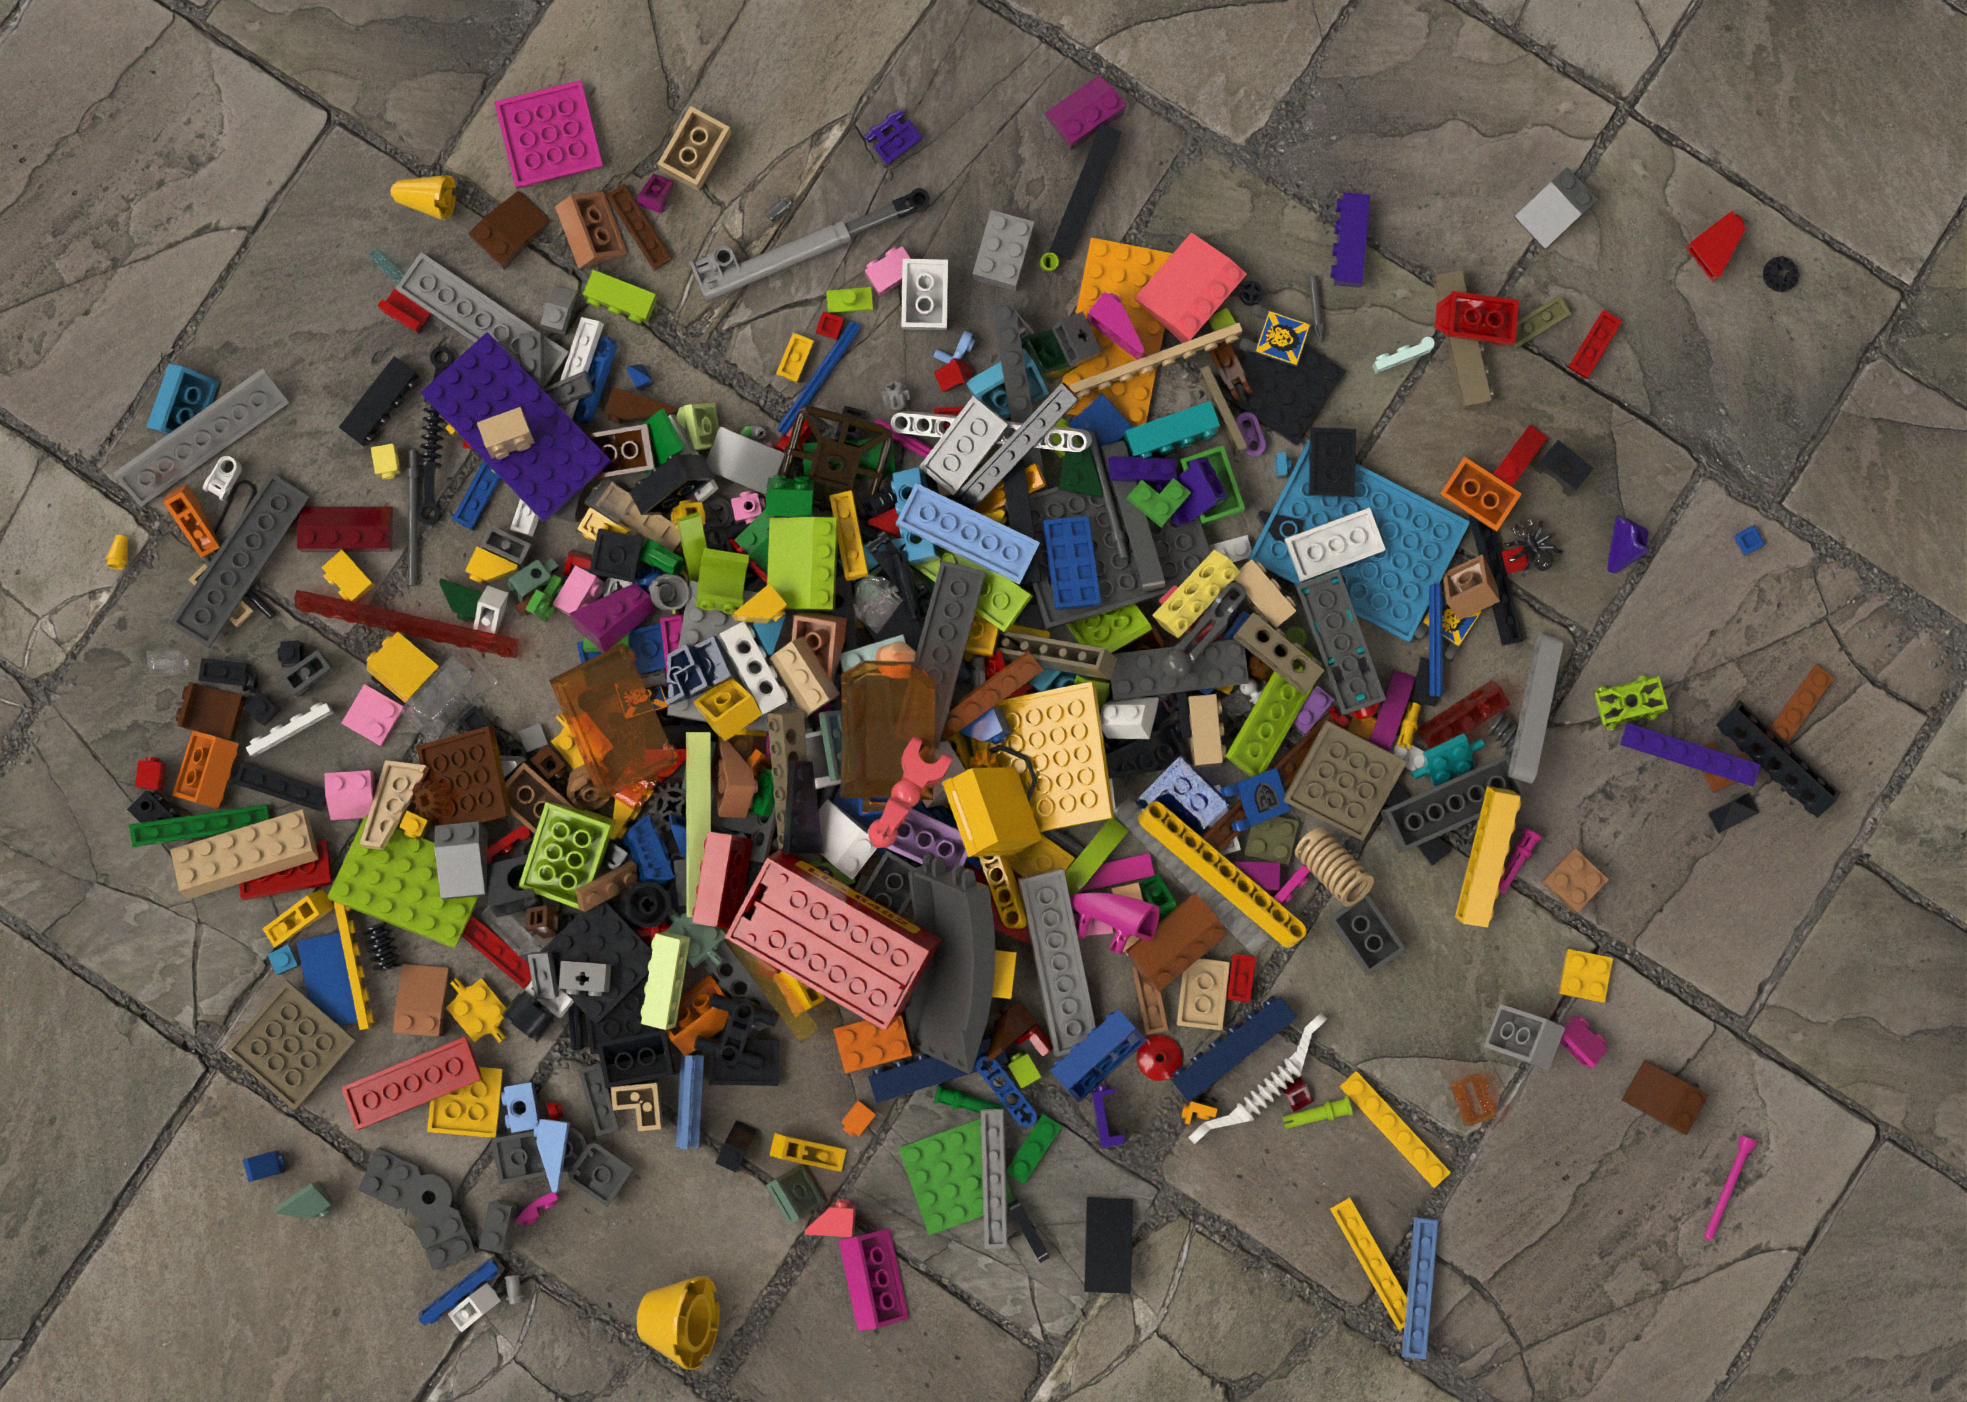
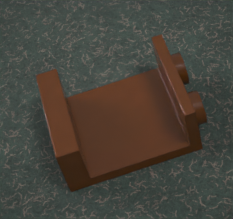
[176,682,246,741]

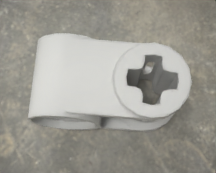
[203,456,242,501]

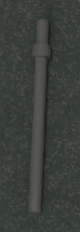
[1088,430,1129,560]
[406,450,420,586]

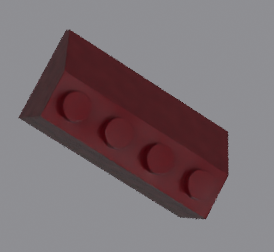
[297,506,393,552]

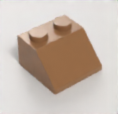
[1443,554,1500,620]

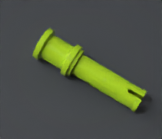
[1282,1095,1353,1130]

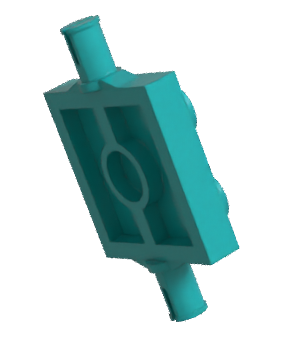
[1411,733,1485,786]

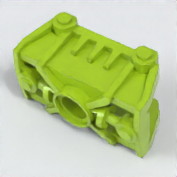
[1594,675,1668,731]

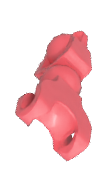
[868,736,953,848]

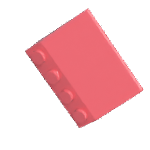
[1134,232,1247,343]

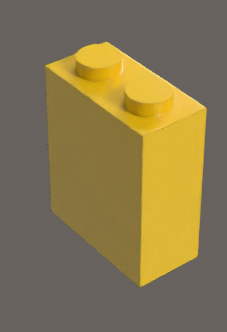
[366,631,439,705]

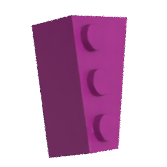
[569,583,655,653]

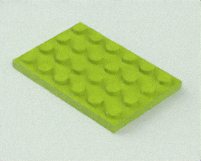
[327,816,479,949]

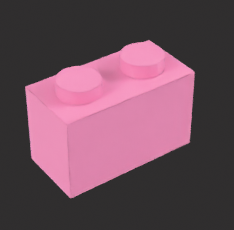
[865,246,911,297]
[552,566,605,616]

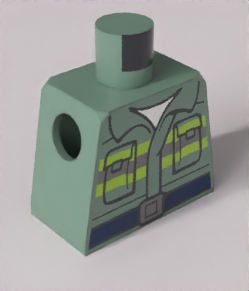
[508,558,559,603]

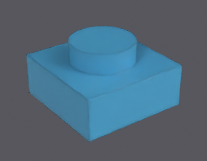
[1275,452,1291,478]
[267,945,299,975]

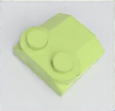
[676,402,719,451]

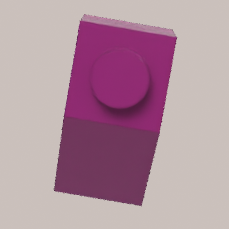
[1233,861,1280,895]

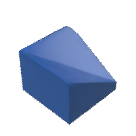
[626,364,653,391]

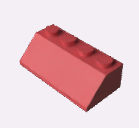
[805,1199,856,1237]

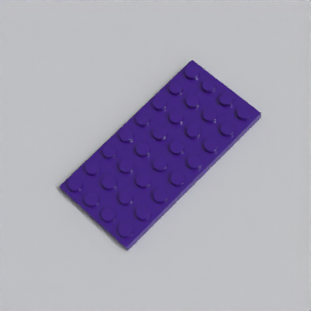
[420,332,611,523]

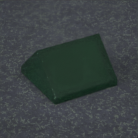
[1021,329,1079,383]

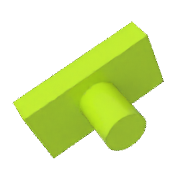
[826,287,873,314]

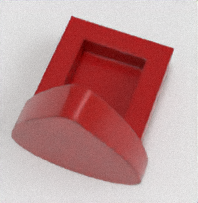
[934,358,973,392]
[563,550,593,576]
[1016,1024,1053,1057]

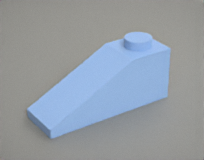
[534,1119,570,1193]

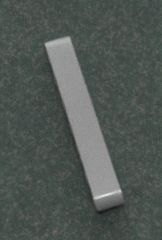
[1508,633,1563,784]

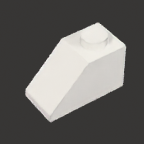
[472,585,509,642]
[448,1283,501,1332]

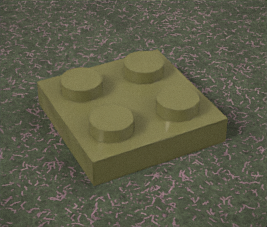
[1244,816,1299,866]

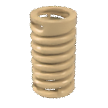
[1295,827,1374,907]

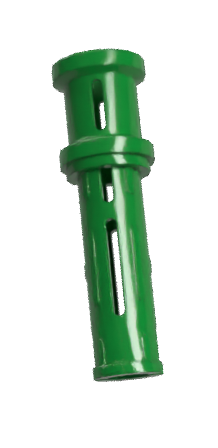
[933,1084,1004,1114]

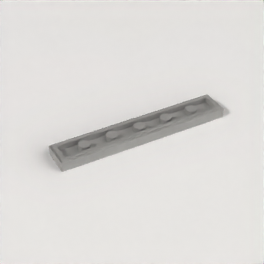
[980,1109,1008,1249]

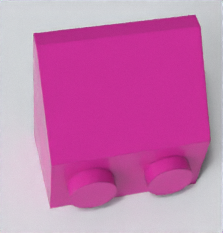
[1560,1016,1608,1069]

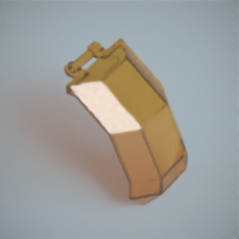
[840,660,935,815]

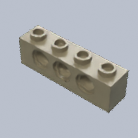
[1233,612,1325,695]

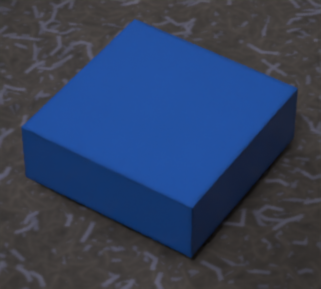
[1733,525,1765,556]

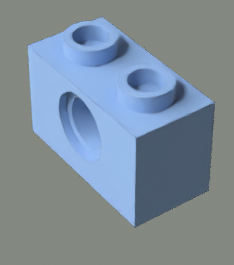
[501,1082,540,1133]

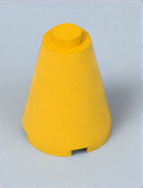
[391,175,456,221]

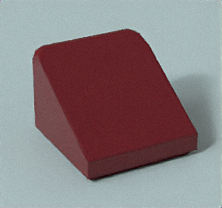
[1281,1077,1314,1112]

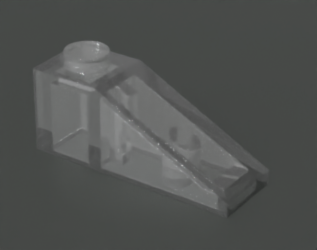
[479,906,545,963]

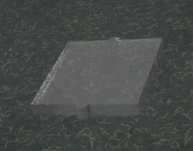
[584,478,635,525]

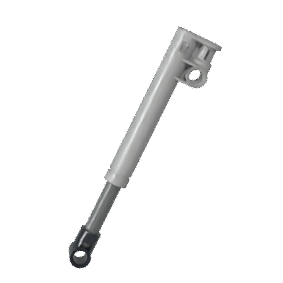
[689,188,930,302]

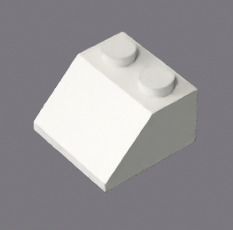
[1100,697,1159,739]

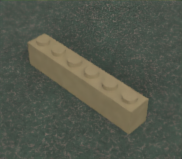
[1433,270,1494,410]
[994,630,1118,680]

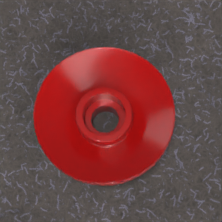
[1136,1035,1182,1081]

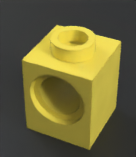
[371,444,401,480]

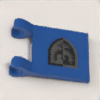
[1220,768,1291,831]

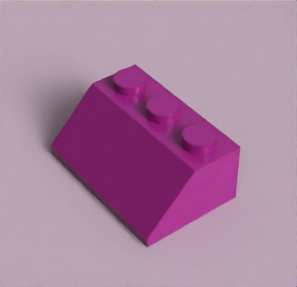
[1044,75,1126,150]

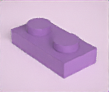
[1293,685,1335,734]

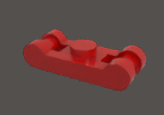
[487,826,533,865]

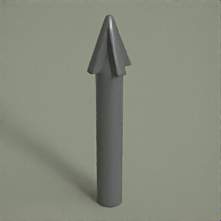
[1308,276,1325,342]

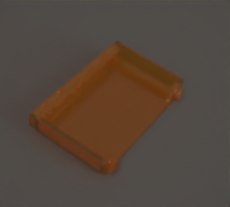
[549,643,679,800]

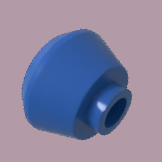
[635,566,663,595]

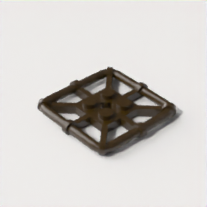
[780,406,894,519]

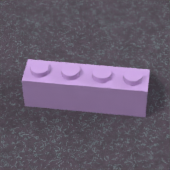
[880,808,968,871]

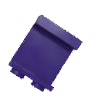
[1156,457,1228,526]

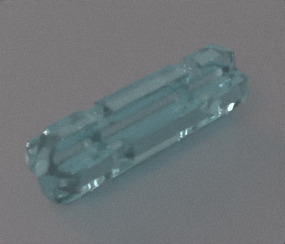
[369,249,404,285]

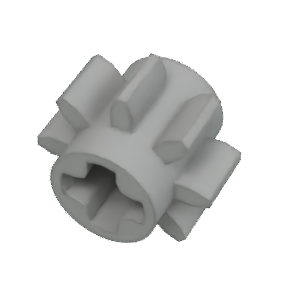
[881,382,911,410]

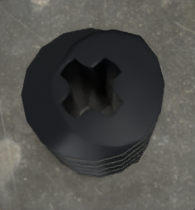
[362,922,402,972]

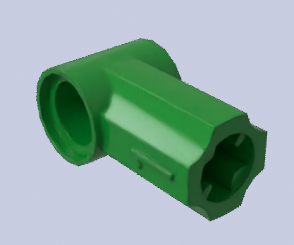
[640,538,684,575]

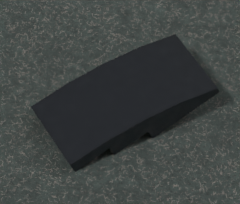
[1084,1197,1133,1294]

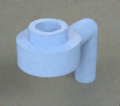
[933,330,975,364]

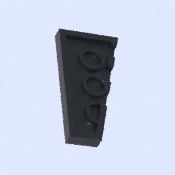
[1106,723,1193,779]
[783,760,824,853]

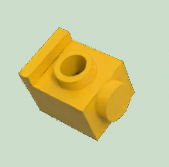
[399,811,432,839]

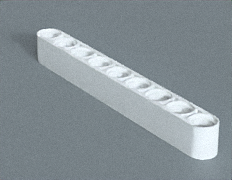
[891,411,1092,452]

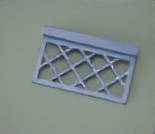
[676,1055,705,1149]

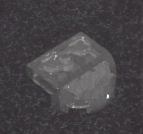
[853,577,903,634]

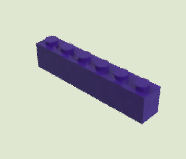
[1620,723,1760,787]

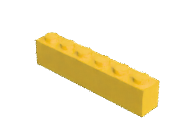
[1455,786,1521,928]

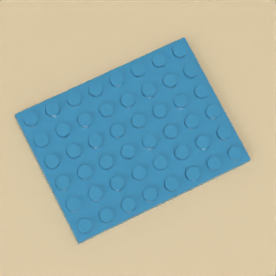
[1247,439,1470,643]

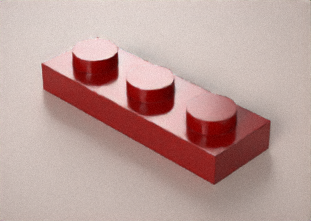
[1567,309,1622,379]

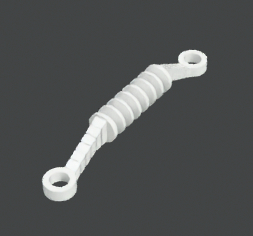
[1188,1012,1327,1144]

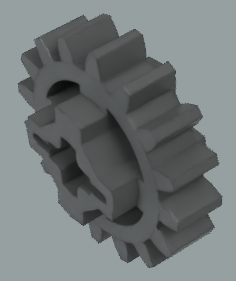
[648,782,686,832]

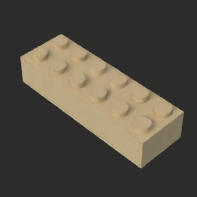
[170,809,319,900]

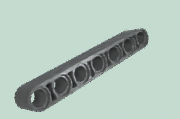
[1100,441,1165,593]

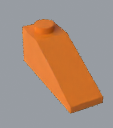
[163,483,221,558]

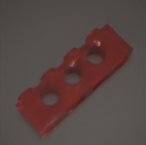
[1417,680,1511,750]

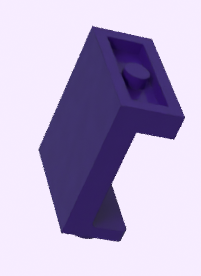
[1091,1084,1125,1148]

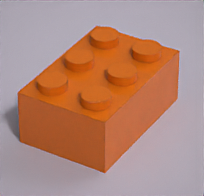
[833,1015,912,1074]

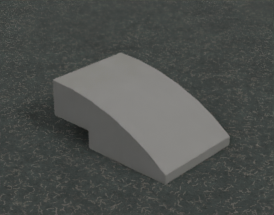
[706,426,786,494]

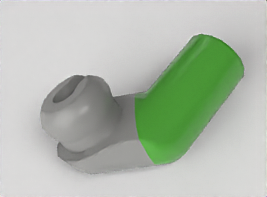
[740,425,767,440]

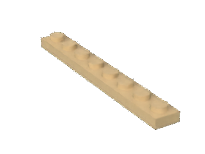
[1069,323,1242,398]

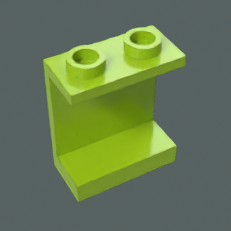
[695,548,749,614]

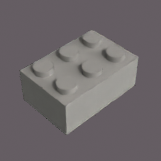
[972,210,1034,291]
[1484,1004,1565,1071]

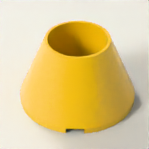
[637,1276,719,1370]

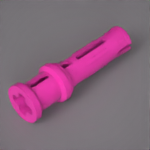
[1498,828,1542,895]

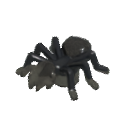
[1503,517,1563,577]

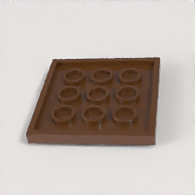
[417,726,512,835]

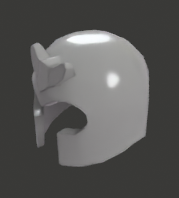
[647,574,689,611]

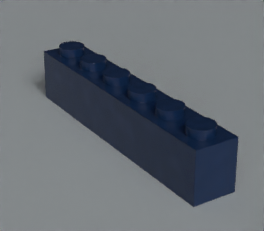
[1171,995,1297,1102]
[868,1033,1008,1103]

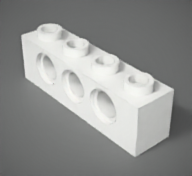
[718,621,788,718]

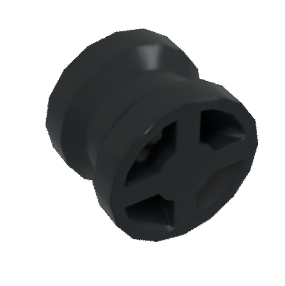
[1240,281,1263,306]

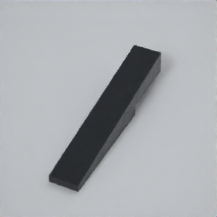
[1049,124,1122,260]

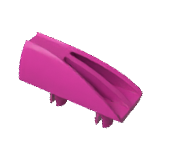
[1069,893,1159,955]

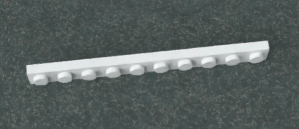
[510,317,604,537]

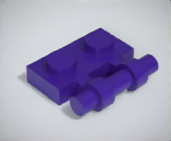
[864,109,922,166]

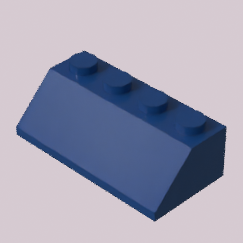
[1050,1009,1146,1102]

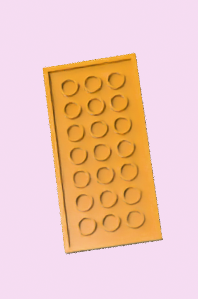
[1062,237,1173,428]

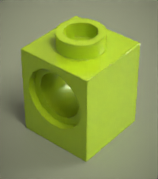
[1007,1052,1041,1089]

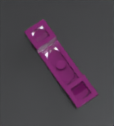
[1368,670,1415,752]

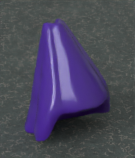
[1607,516,1650,574]

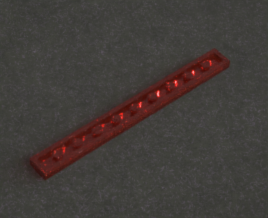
[294,590,519,658]

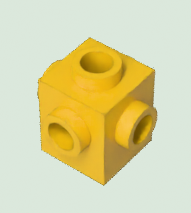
[671,500,706,531]

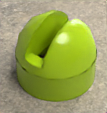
[1040,252,1059,272]

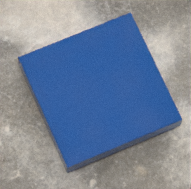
[1069,393,1133,453]

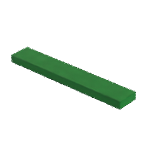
[128,804,270,848]

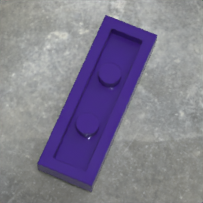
[1108,456,1177,483]

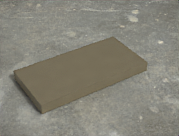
[1198,365,1247,457]

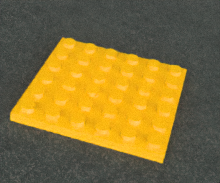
[971,682,1115,832]

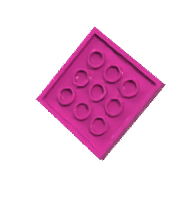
[494,80,603,189]

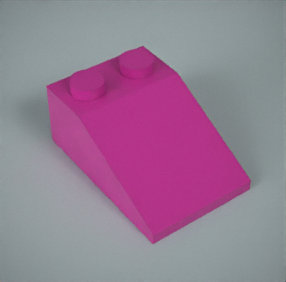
[1087,291,1145,360]

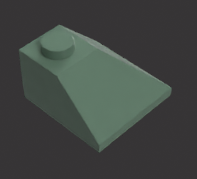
[272,1181,334,1219]

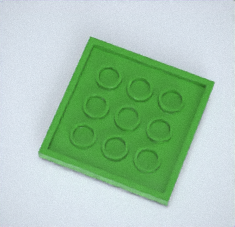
[898,1119,1014,1235]

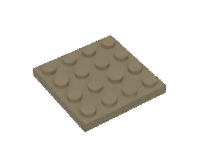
[1283,720,1407,841]
[225,980,357,1111]

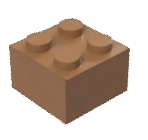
[1540,848,1609,914]

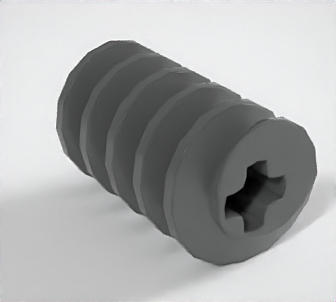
[1486,711,1518,755]

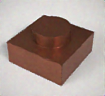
[515,593,534,617]

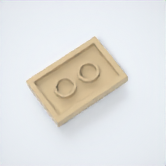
[1176,959,1230,1031]

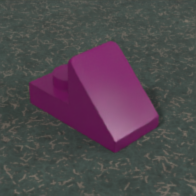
[637,173,674,213]

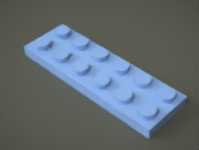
[896,483,1040,585]

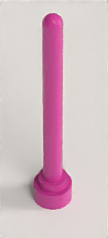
[1704,1135,1758,1241]

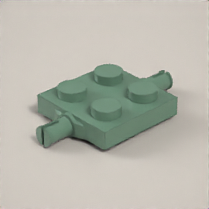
[666,907,726,968]

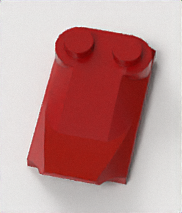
[1434,291,1519,347]

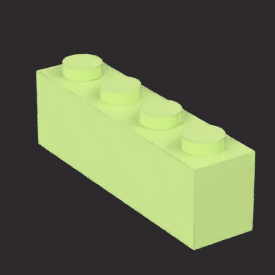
[641,931,690,1030]

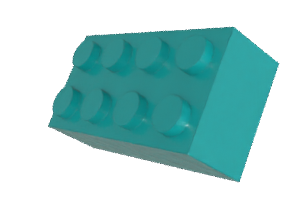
[1123,400,1220,458]

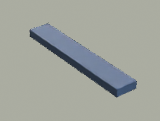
[1402,1217,1439,1360]

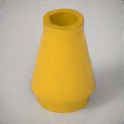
[105,535,129,570]

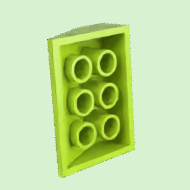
[767,517,838,612]
[518,801,616,909]

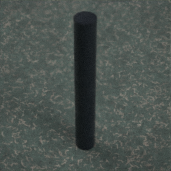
[245,588,276,619]

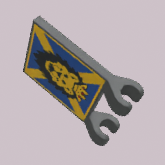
[1239,305,1311,367]
[1413,588,1483,661]

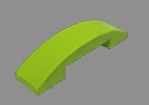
[1065,818,1129,895]

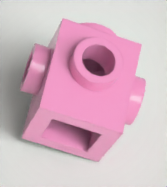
[731,491,766,525]

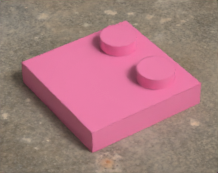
[341,684,405,746]

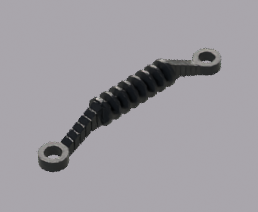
[417,346,454,526]

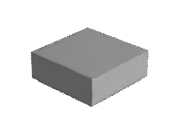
[519,724,549,753]

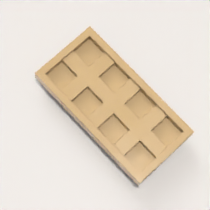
[595,482,681,553]

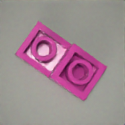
[516,1192,560,1226]

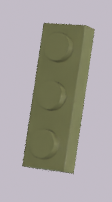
[1511,295,1571,351]

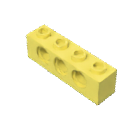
[1152,550,1240,638]

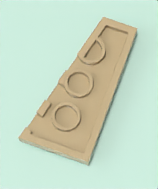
[360,760,429,850]

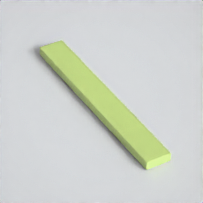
[686,732,711,917]

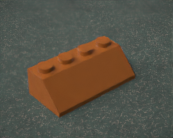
[1126,893,1228,992]

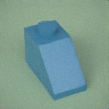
[752,611,787,659]

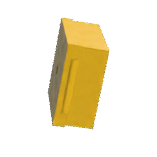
[942,767,1042,857]

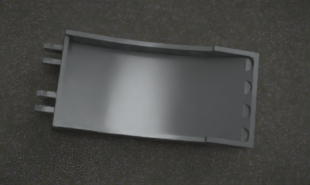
[905,853,995,1074]

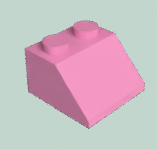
[324,770,376,820]

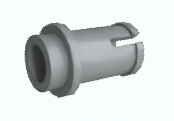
[505,1275,525,1305]

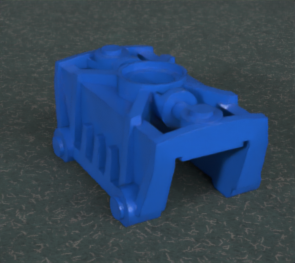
[621,816,675,885]

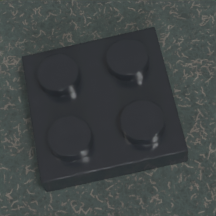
[589,528,644,583]

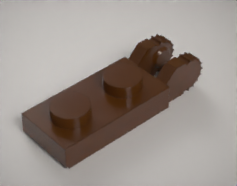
[1209,341,1253,400]

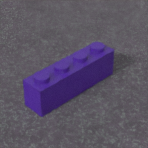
[1330,192,1370,288]

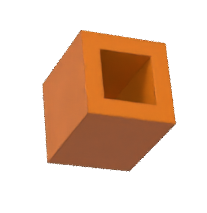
[841,1100,876,1137]

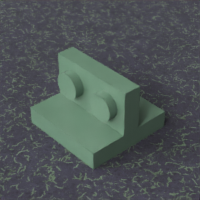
[766,1164,826,1225]

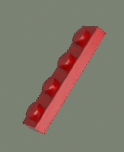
[462,914,532,989]

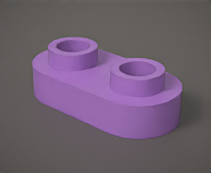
[1236,412,1266,457]

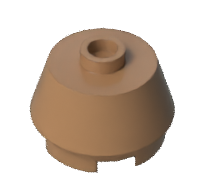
[567,765,611,810]

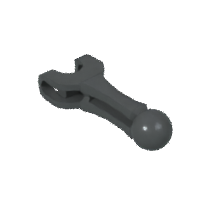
[1162,582,1246,679]

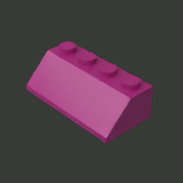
[838,1228,909,1331]

